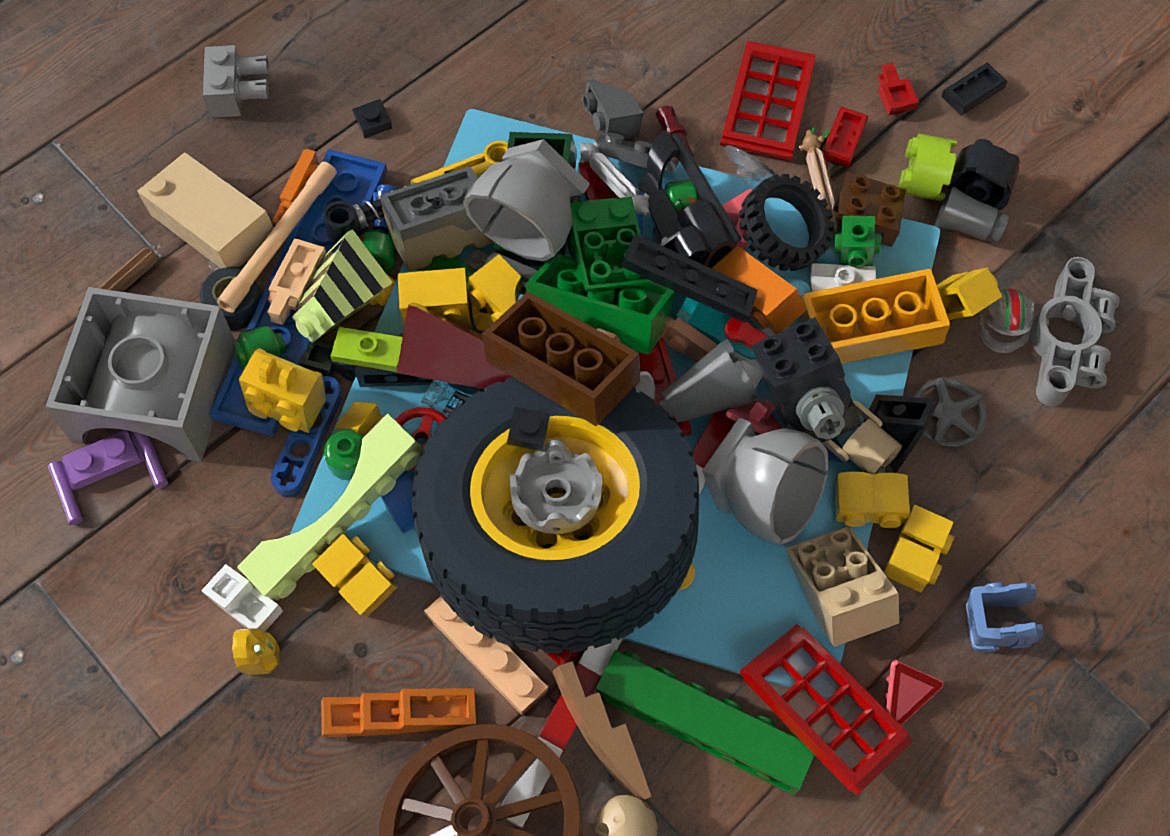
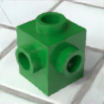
[834,216,881,268]

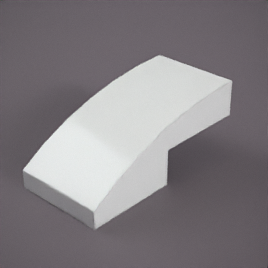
[202,564,283,632]

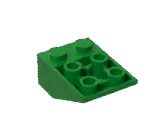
[566,196,653,292]

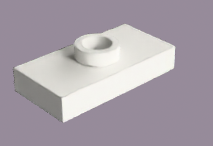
[810,263,876,292]

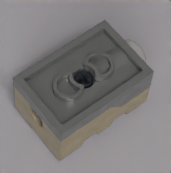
[380,166,499,272]

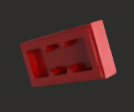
[822,106,869,168]

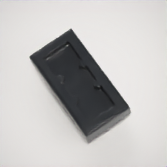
[941,62,1008,116]

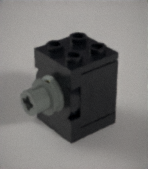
[751,317,862,443]

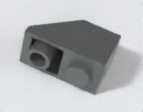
[582,79,643,139]

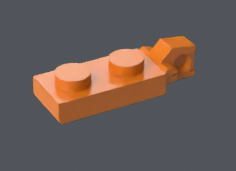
[272,149,319,227]

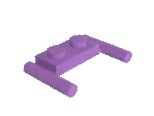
[48,430,168,525]

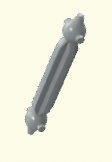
[579,141,650,216]

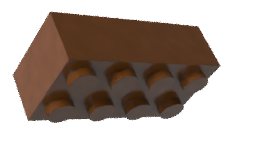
[482,291,640,426]

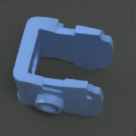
[965,583,1044,652]

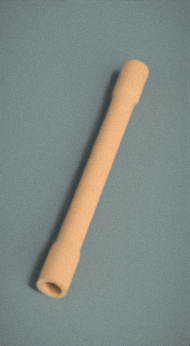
[217,162,337,313]

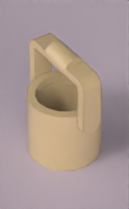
[822,401,902,474]

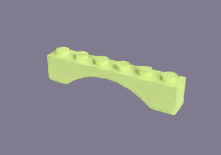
[237,413,424,601]

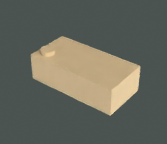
[137,152,274,268]

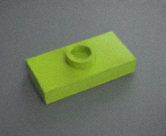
[331,327,403,372]

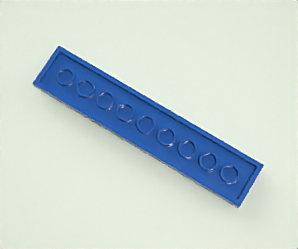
[209,149,388,437]

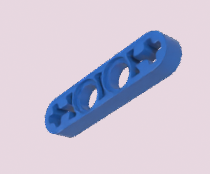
[271,376,342,497]

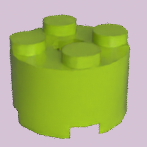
[899,133,957,201]

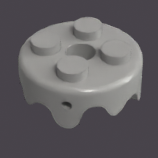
[510,440,603,534]

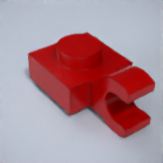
[878,63,919,116]

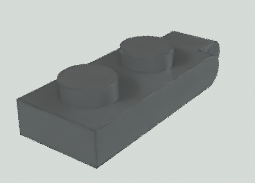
[595,132,679,173]

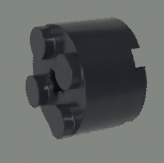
[947,139,1020,211]

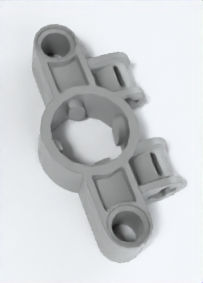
[1030,257,1120,407]

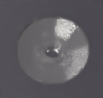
[724,145,776,183]

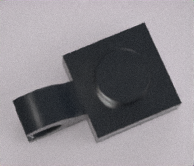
[298,340,356,381]

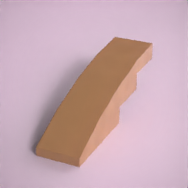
[552,661,652,800]

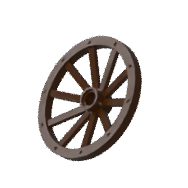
[379,724,583,836]

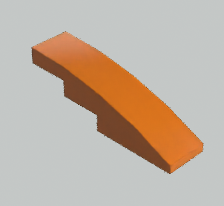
[321,688,476,737]

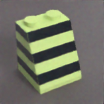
[292,229,393,343]

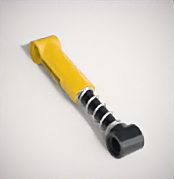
[323,141,508,244]

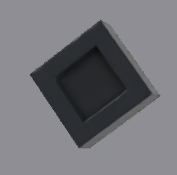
[352,99,392,139]
[507,406,550,452]

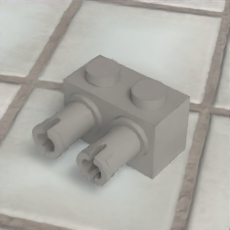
[203,45,269,118]

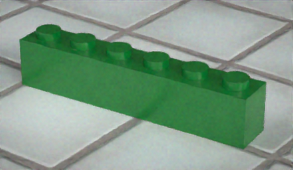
[595,650,814,796]

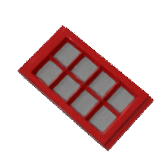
[720,40,816,161]
[739,624,913,796]

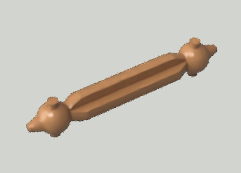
[799,130,841,234]

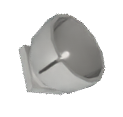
[463,139,590,261]
[702,418,828,545]

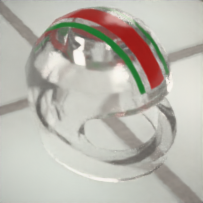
[980,288,1035,353]

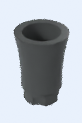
[935,186,1009,244]

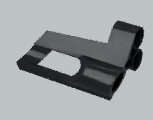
[638,130,742,268]

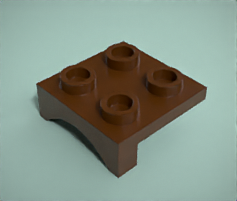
[836,171,906,247]

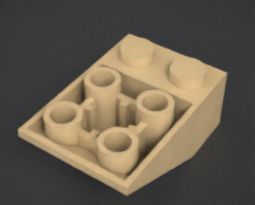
[785,526,899,647]

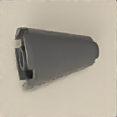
[659,339,759,423]

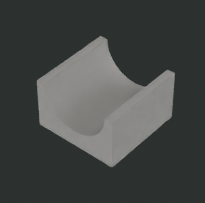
[45,287,235,462]

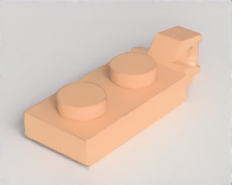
[267,239,326,325]

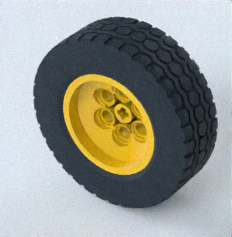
[412,377,699,653]

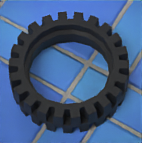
[739,174,835,271]

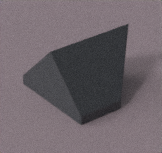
[863,394,938,473]

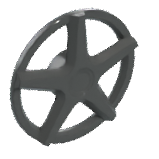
[914,377,986,447]

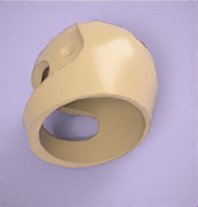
[594,795,658,836]

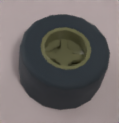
[200,267,262,330]

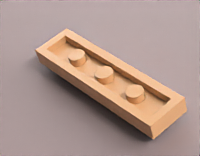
[424,596,548,715]

